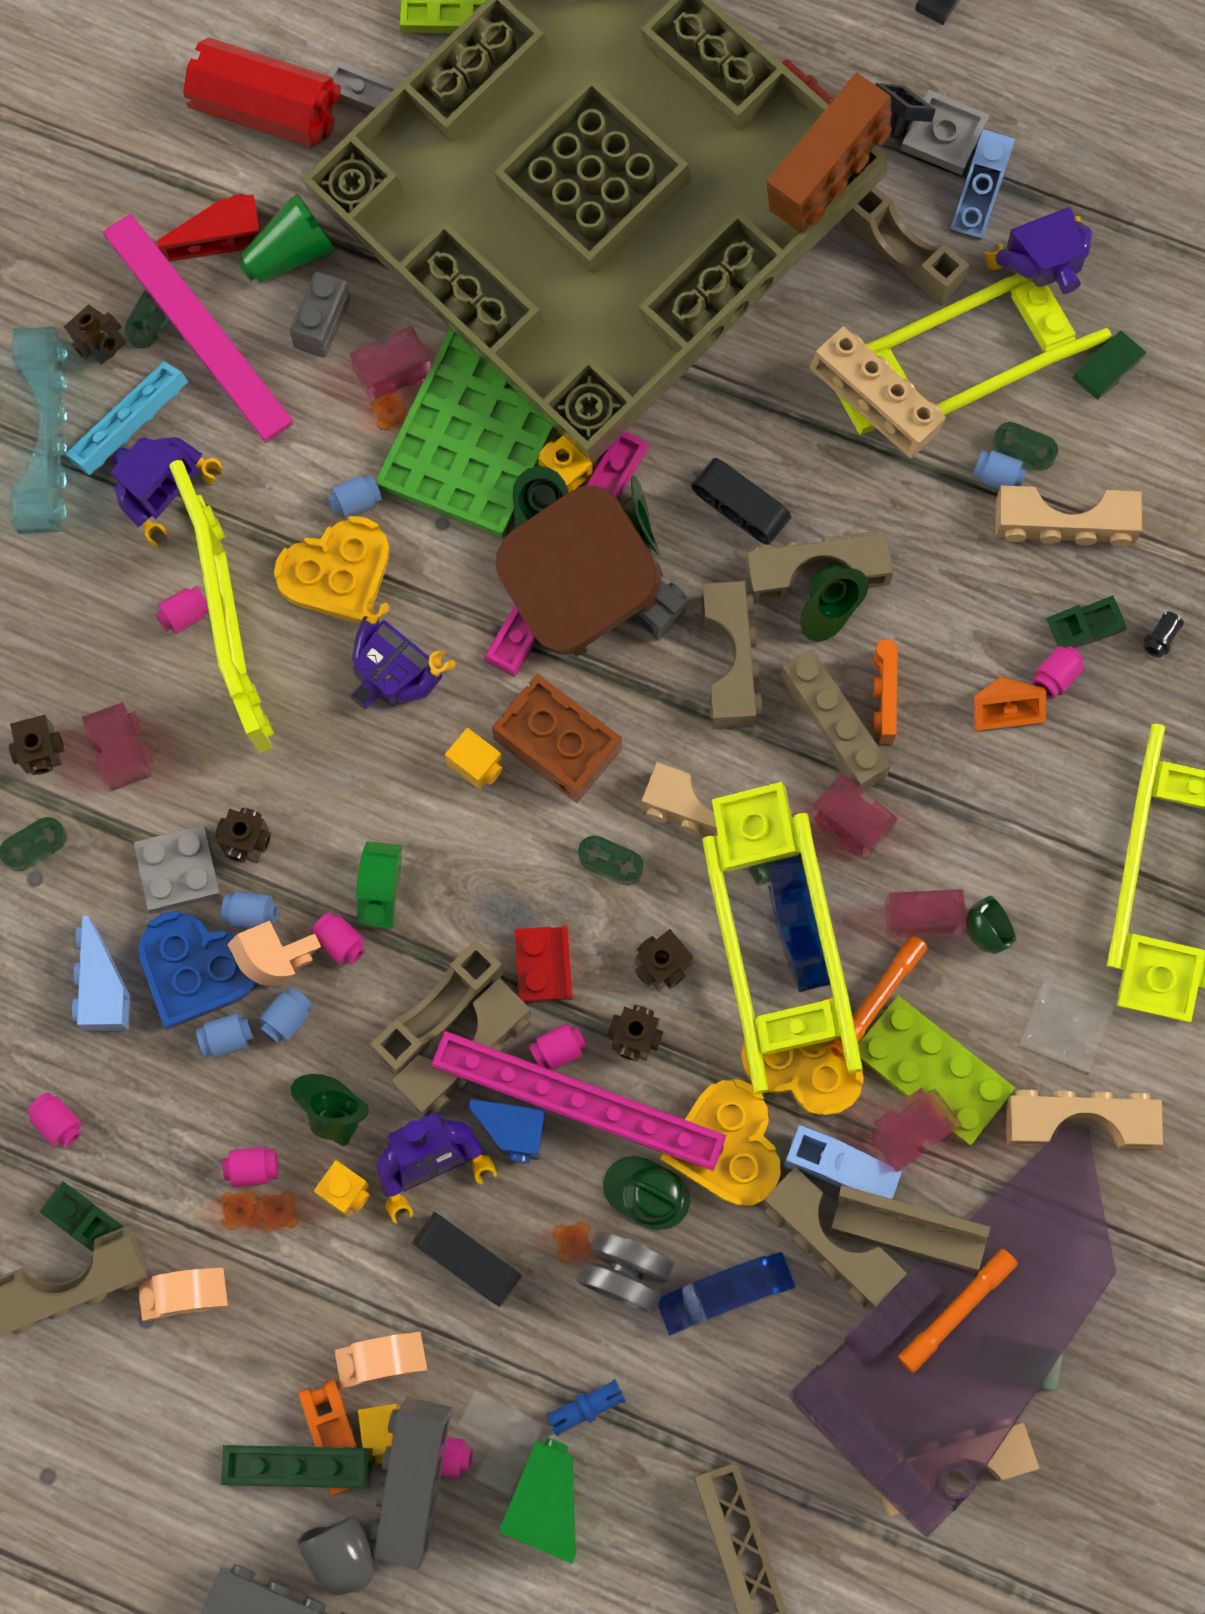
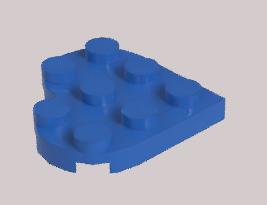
[138,911,259,1030]

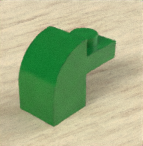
[356,841,402,929]

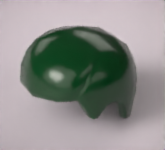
[966,896,1016,954]

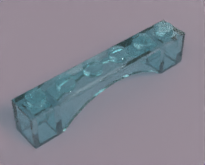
[11,327,67,534]

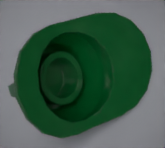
[513,466,568,528]
[622,475,660,555]
[800,564,869,642]
[290,1074,369,1146]
[603,1156,690,1230]

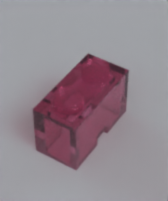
[349,325,431,402]
[82,702,154,791]
[811,773,898,859]
[885,889,966,938]
[869,1088,962,1172]

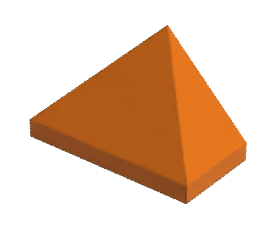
[974,677,1046,731]

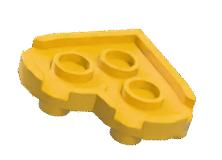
[274,516,390,624]
[741,997,864,1117]
[660,1079,781,1207]

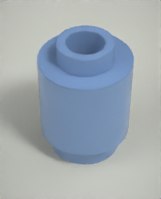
[972,450,1027,490]
[327,475,382,520]
[221,891,278,929]
[259,987,313,1043]
[196,1013,254,1058]

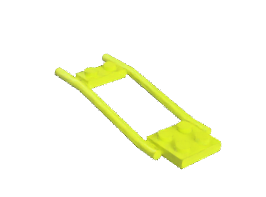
[836,273,1112,435]
[169,460,274,753]
[1106,724,1205,1023]
[702,782,863,1094]

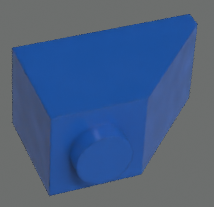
[469,1099,545,1164]

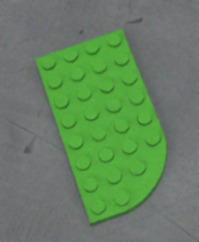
[375,328,554,539]

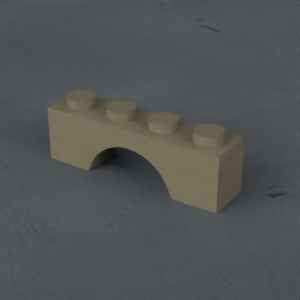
[841,186,969,306]
[745,531,893,603]
[701,581,762,729]
[779,649,891,796]
[370,940,504,1075]
[391,978,531,1117]
[762,1167,907,1310]
[0,1224,147,1336]

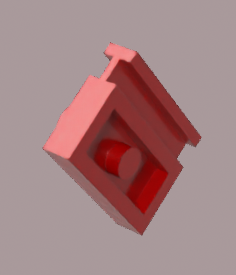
[515,925,573,1003]

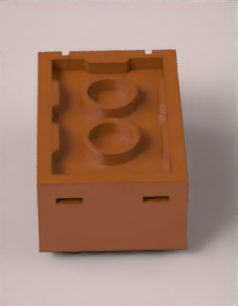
[492,673,622,803]

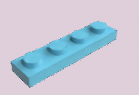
[65,361,188,475]

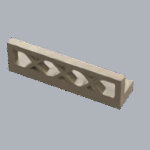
[831,1185,991,1273]
[693,1462,787,1614]

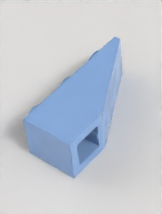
[950,129,1015,239]
[72,916,130,1031]
[783,1125,902,1199]

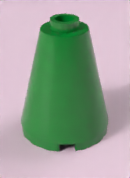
[239,194,336,283]

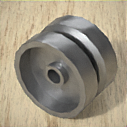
[577,1231,674,1314]

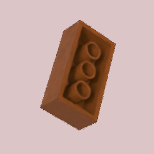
[766,72,892,234]

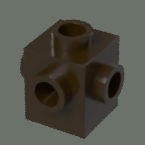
[63,304,126,365]
[9,715,65,775]
[215,808,271,863]
[634,929,693,992]
[607,1005,664,1062]

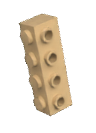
[809,326,946,459]

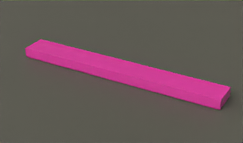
[103,213,293,444]
[484,432,649,677]
[431,1031,727,1172]

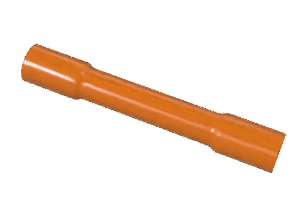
[828,936,928,1060]
[897,1248,1018,1374]

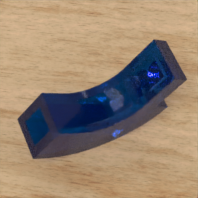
[766,854,831,992]
[658,1252,796,1336]

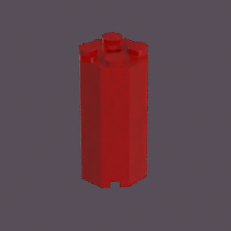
[183,37,341,148]

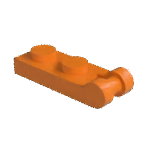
[872,639,898,745]
[299,1378,358,1496]

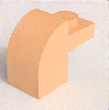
[228,921,321,986]
[138,1268,228,1321]
[335,1332,427,1389]

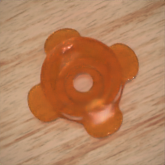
[370,393,409,431]
[220,1190,260,1230]
[258,1191,299,1232]
[553,1221,593,1263]

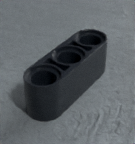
[691,458,792,545]
[411,1212,522,1307]

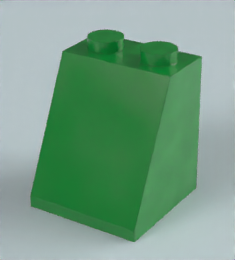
[499,1437,576,1564]

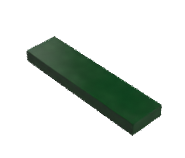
[221,1445,373,1489]

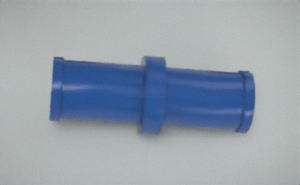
[546,1379,626,1436]

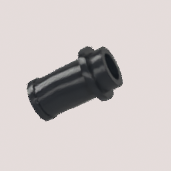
[1143,611,1184,658]

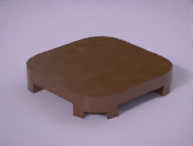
[496,486,663,656]

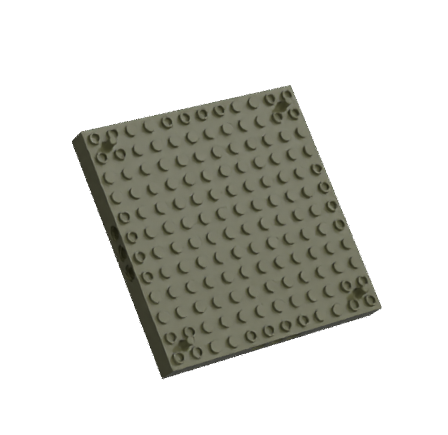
[302,0,887,464]

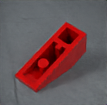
[157,194,261,262]

